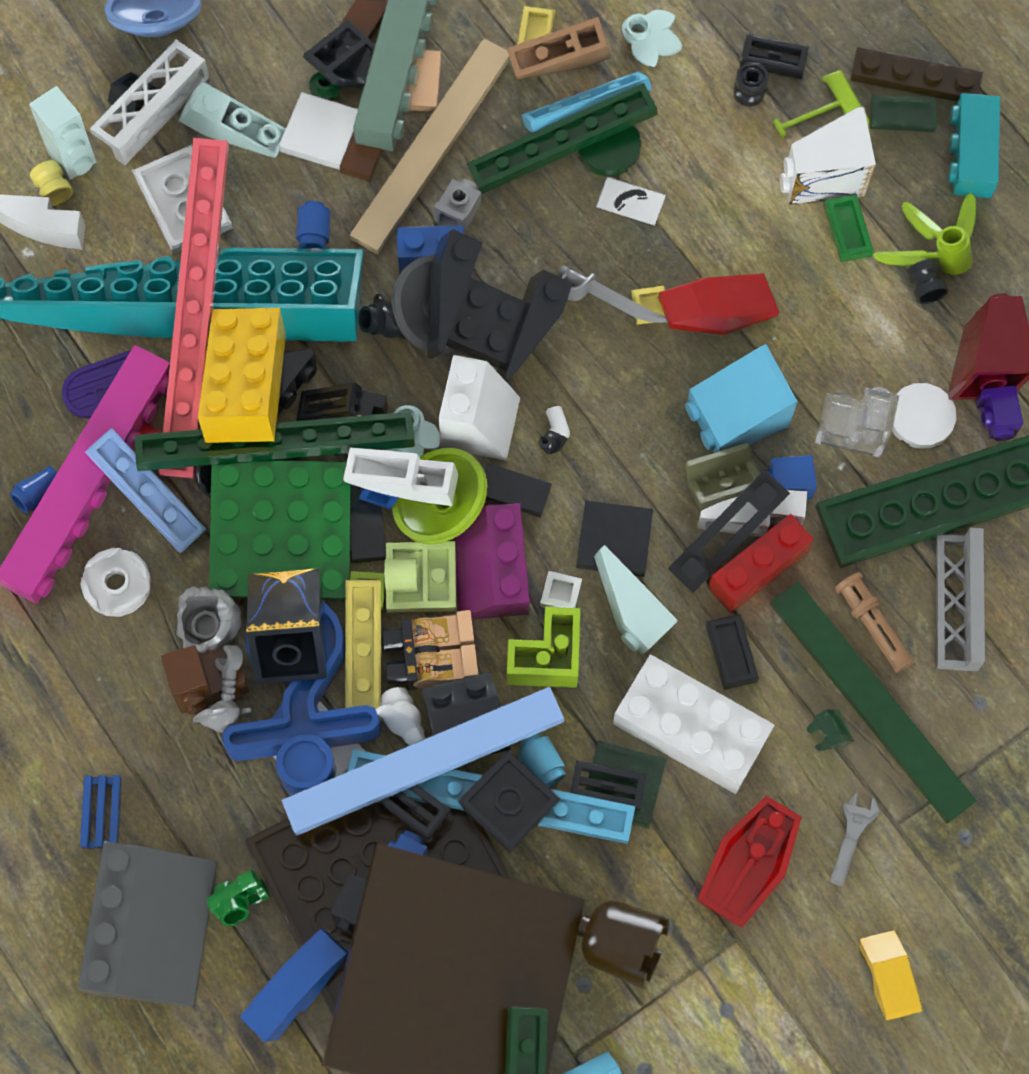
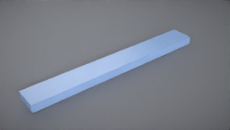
[282,687,565,836]

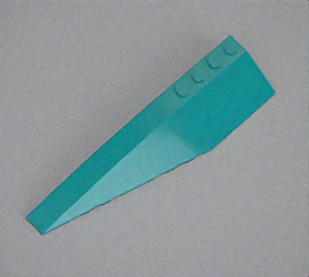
[0,248,364,342]

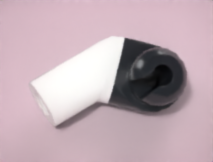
[539,406,570,454]

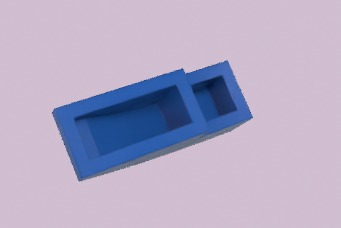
[240,929,349,1042]

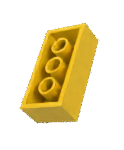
[198,308,286,443]

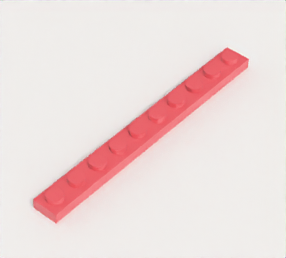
[159,138,229,479]

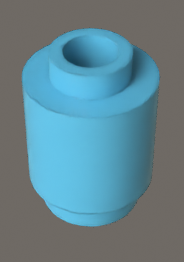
[517,734,566,788]

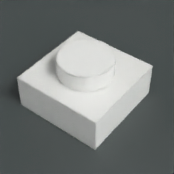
[540,571,582,608]

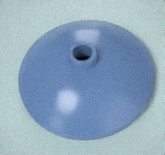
[105,0,202,37]

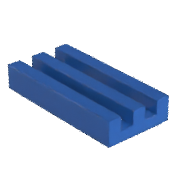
[80,775,122,849]

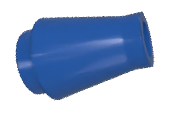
[9,466,57,514]

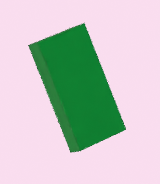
[824,194,874,263]

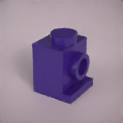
[976,386,1024,441]

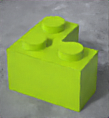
[507,607,580,688]

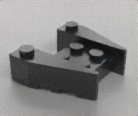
[427,229,573,382]

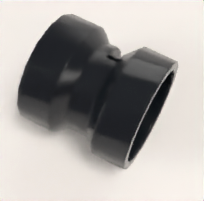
[733,62,769,107]
[907,259,949,304]

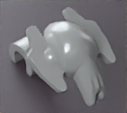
[193,645,251,733]

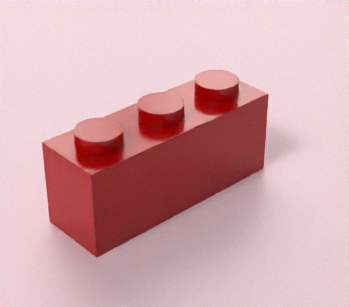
[708,514,814,614]

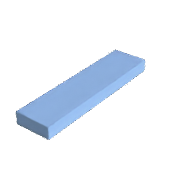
[85,428,206,553]

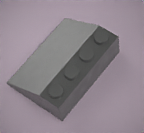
[78,842,217,1007]

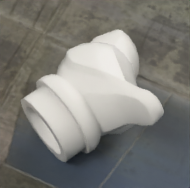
[376,687,425,746]

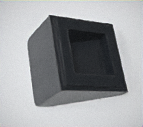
[108,72,156,113]

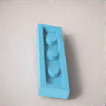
[521,71,652,133]

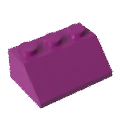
[453,503,530,619]

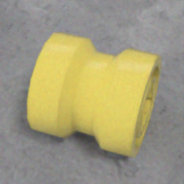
[29,160,73,207]

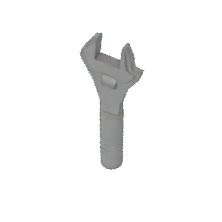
[830,793,879,886]

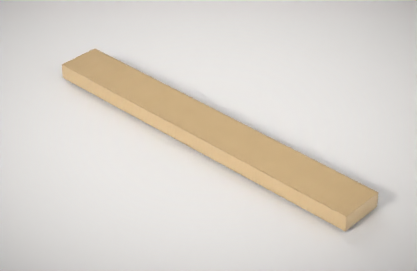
[350,38,510,255]

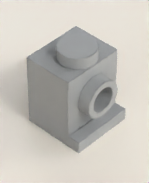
[434,179,482,234]

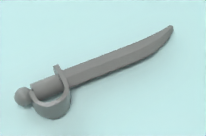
[558,266,667,323]

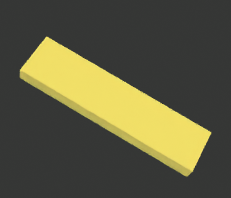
[345,580,381,721]

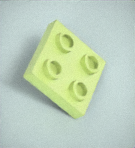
[384,541,457,613]

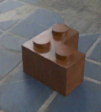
[161,644,249,715]

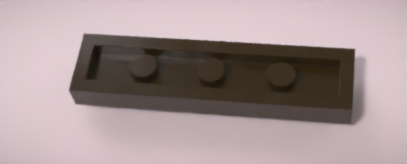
[850,47,983,102]

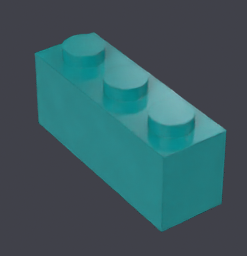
[948,93,1000,198]

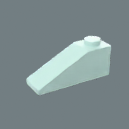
[594,545,678,654]

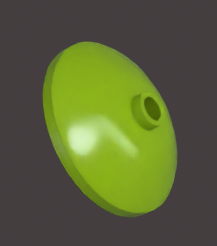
[392,448,487,544]

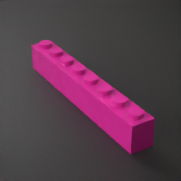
[0,345,170,604]

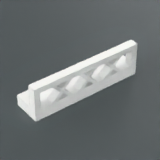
[90,40,210,166]

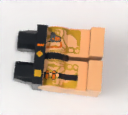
[382,610,478,690]

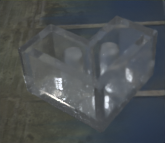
[814,387,900,458]

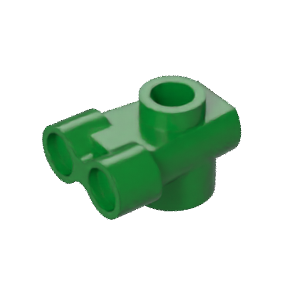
[206,869,270,926]

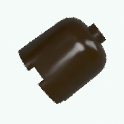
[577,900,670,989]

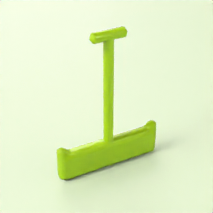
[773,71,870,138]

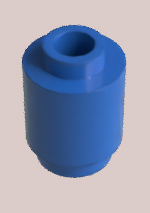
[296,200,331,249]

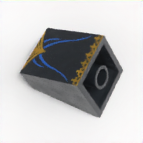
[246,569,327,684]

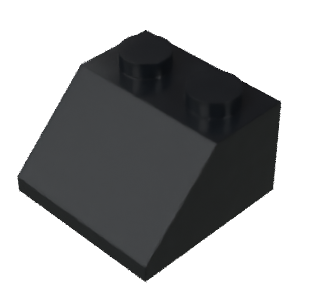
[421,672,511,757]

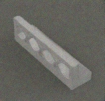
[936,528,985,671]

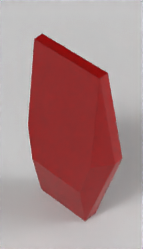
[658,273,780,335]
[697,795,802,928]

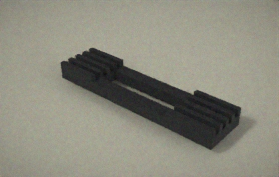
[668,469,790,593]

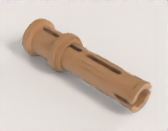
[834,572,914,673]

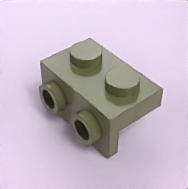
[685,443,759,512]

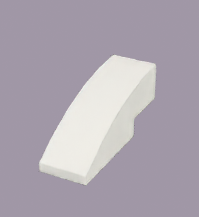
[0,195,86,250]
[343,448,458,506]
[697,490,807,537]

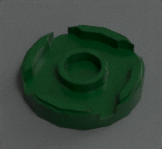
[577,126,642,177]

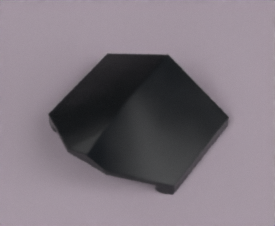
[303,20,376,89]

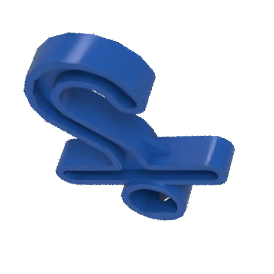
[222,603,381,796]

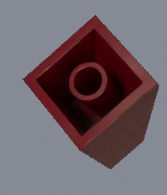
[948,293,1029,400]

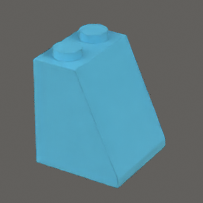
[685,344,798,453]

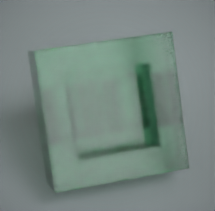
[807,709,854,751]

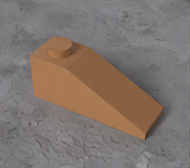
[507,17,611,80]

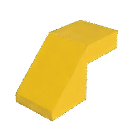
[860,930,922,1021]

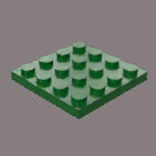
[209,460,350,600]

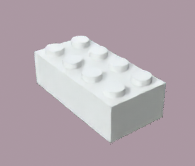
[613,654,774,794]

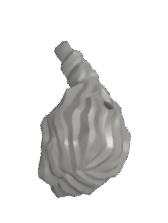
[176,586,241,653]

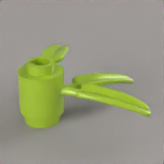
[873,193,976,275]

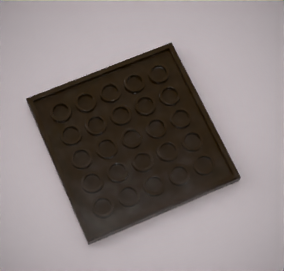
[245,796,510,1015]

